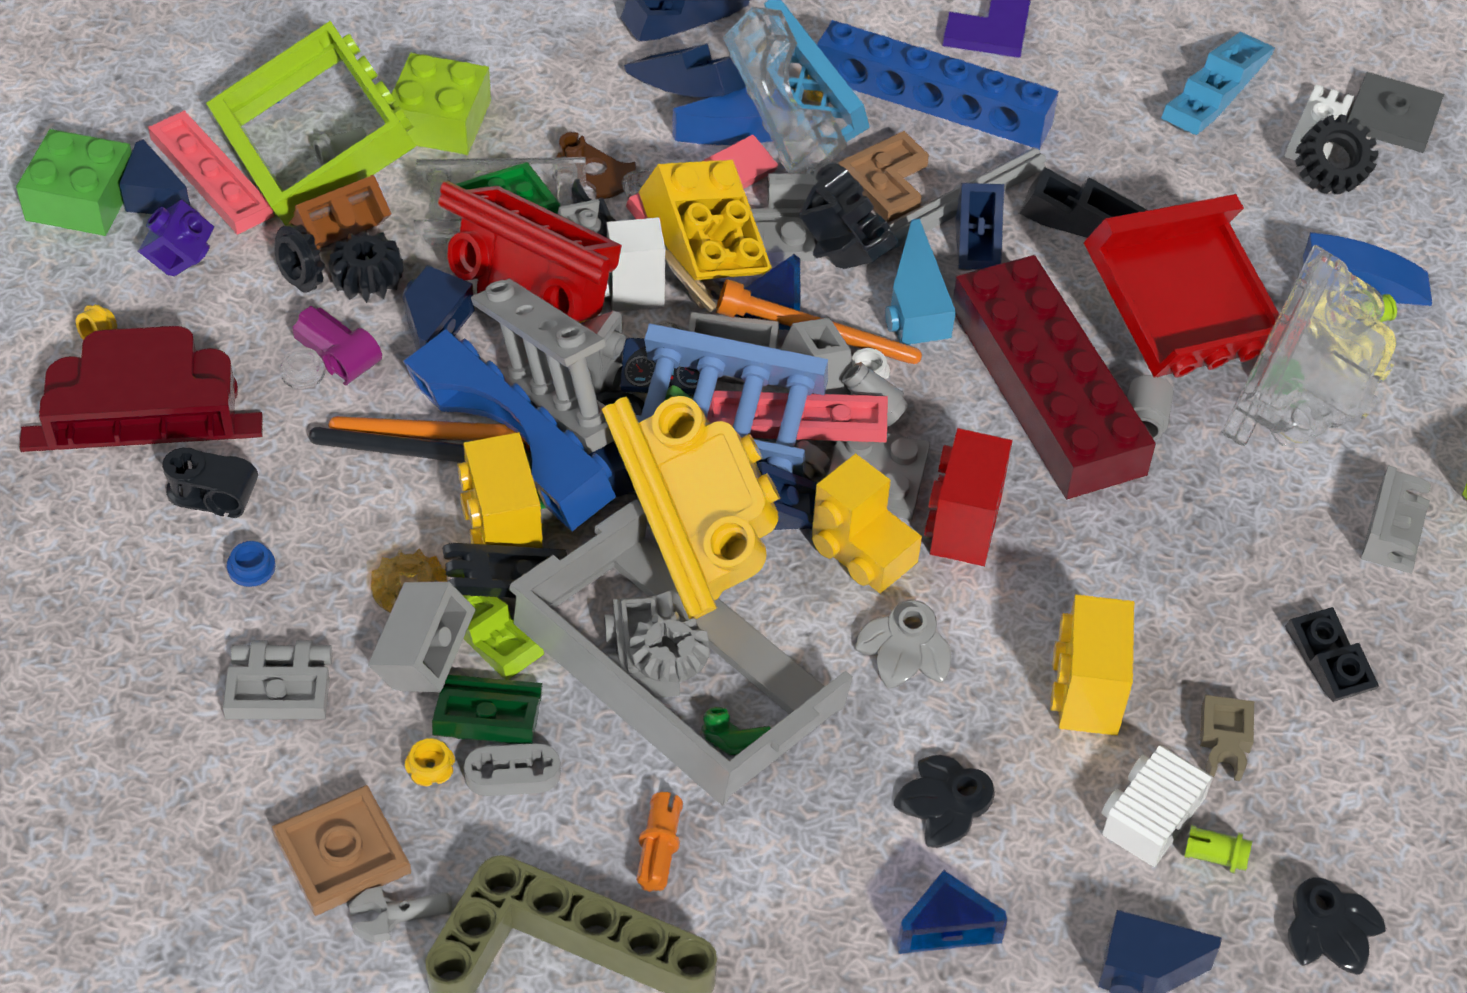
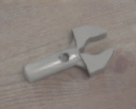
[349,886,452,943]

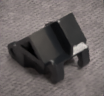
[799,162,898,269]

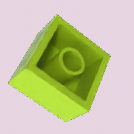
[390,53,491,155]

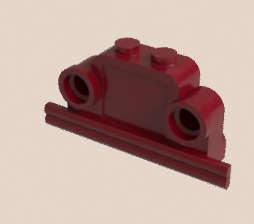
[19,326,263,452]

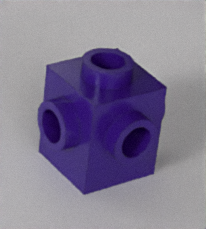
[138,199,215,277]

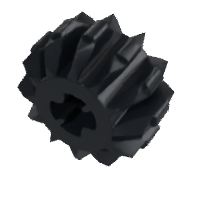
[328,230,404,303]

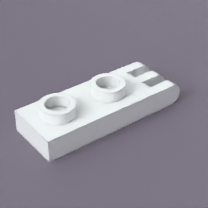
[1285,84,1355,160]

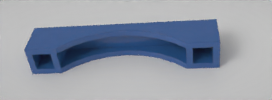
[403,329,616,531]

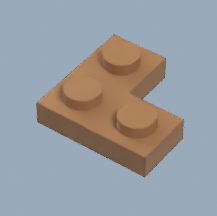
[838,131,929,223]

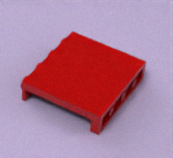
[1083,194,1308,378]

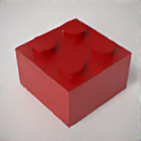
[924,428,1013,567]

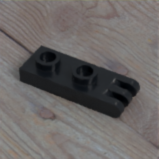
[442,543,567,598]

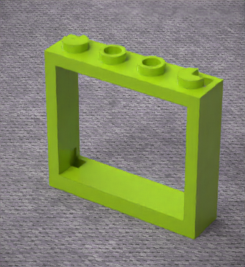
[206,21,416,225]

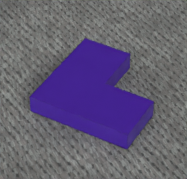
[943,0,1031,58]

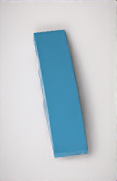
[1161,31,1275,136]

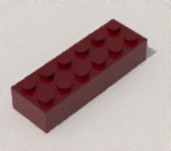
[952,255,1156,500]

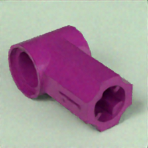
[292,306,382,386]

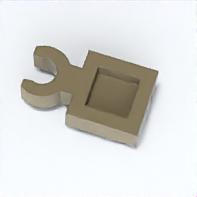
[1200,695,1254,781]

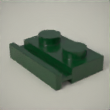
[432,674,542,744]

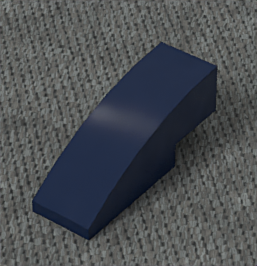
[621,0,750,42]
[624,43,750,98]

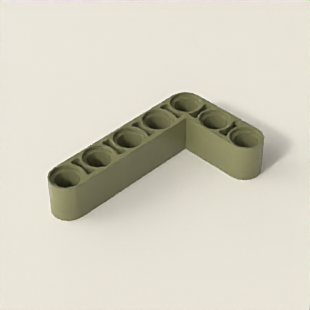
[425,855,717,993]

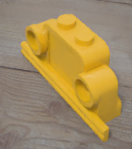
[602,396,780,620]

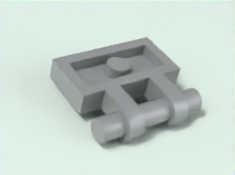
[223,640,333,719]

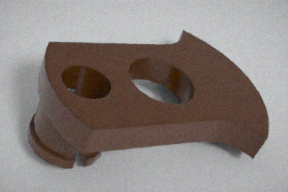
[554,132,636,199]

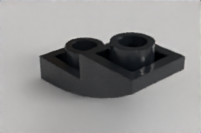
[1285,607,1379,702]

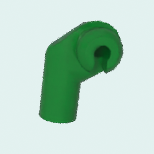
[702,707,771,756]

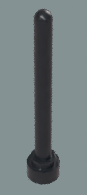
[308,427,527,463]

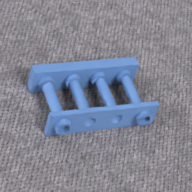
[636,323,828,477]

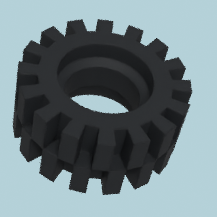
[1295,114,1378,195]

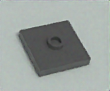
[1347,72,1444,153]

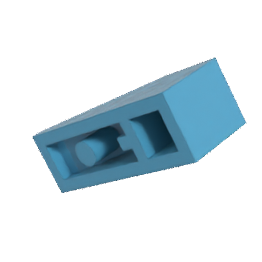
[885,218,956,345]

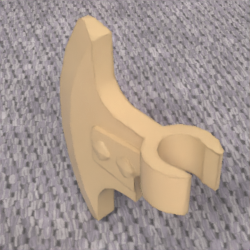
[665,249,721,313]

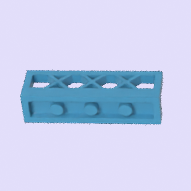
[742,0,870,154]

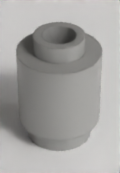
[1127,375,1174,441]

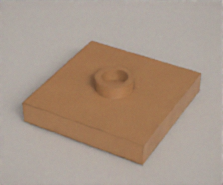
[272,785,411,916]

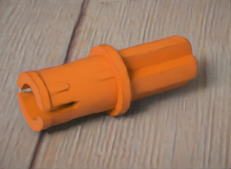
[636,792,683,892]

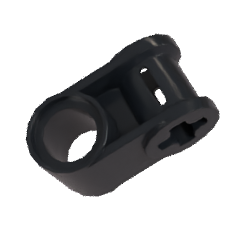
[162,447,258,518]

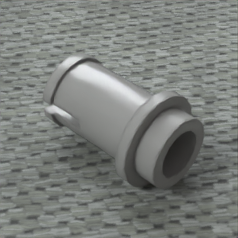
[313,127,367,165]

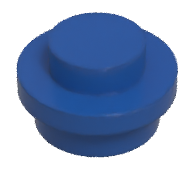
[227,541,276,587]

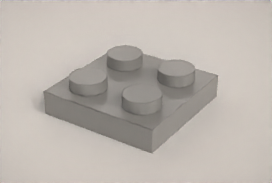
[827,433,930,520]

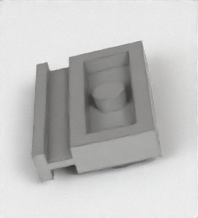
[751,208,815,262]

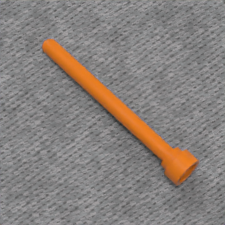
[716,279,922,364]
[328,416,531,453]

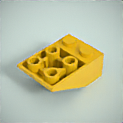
[639,160,773,280]

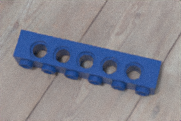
[817,20,1059,150]

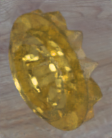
[371,548,448,613]

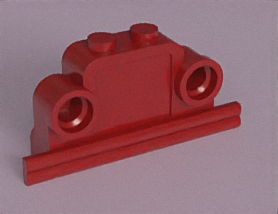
[438,181,622,322]

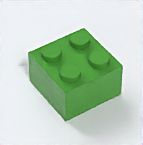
[16,129,132,236]

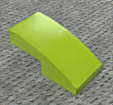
[463,595,544,680]

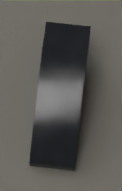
[1019,167,1148,238]

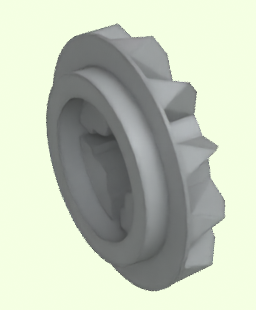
[630,611,710,683]

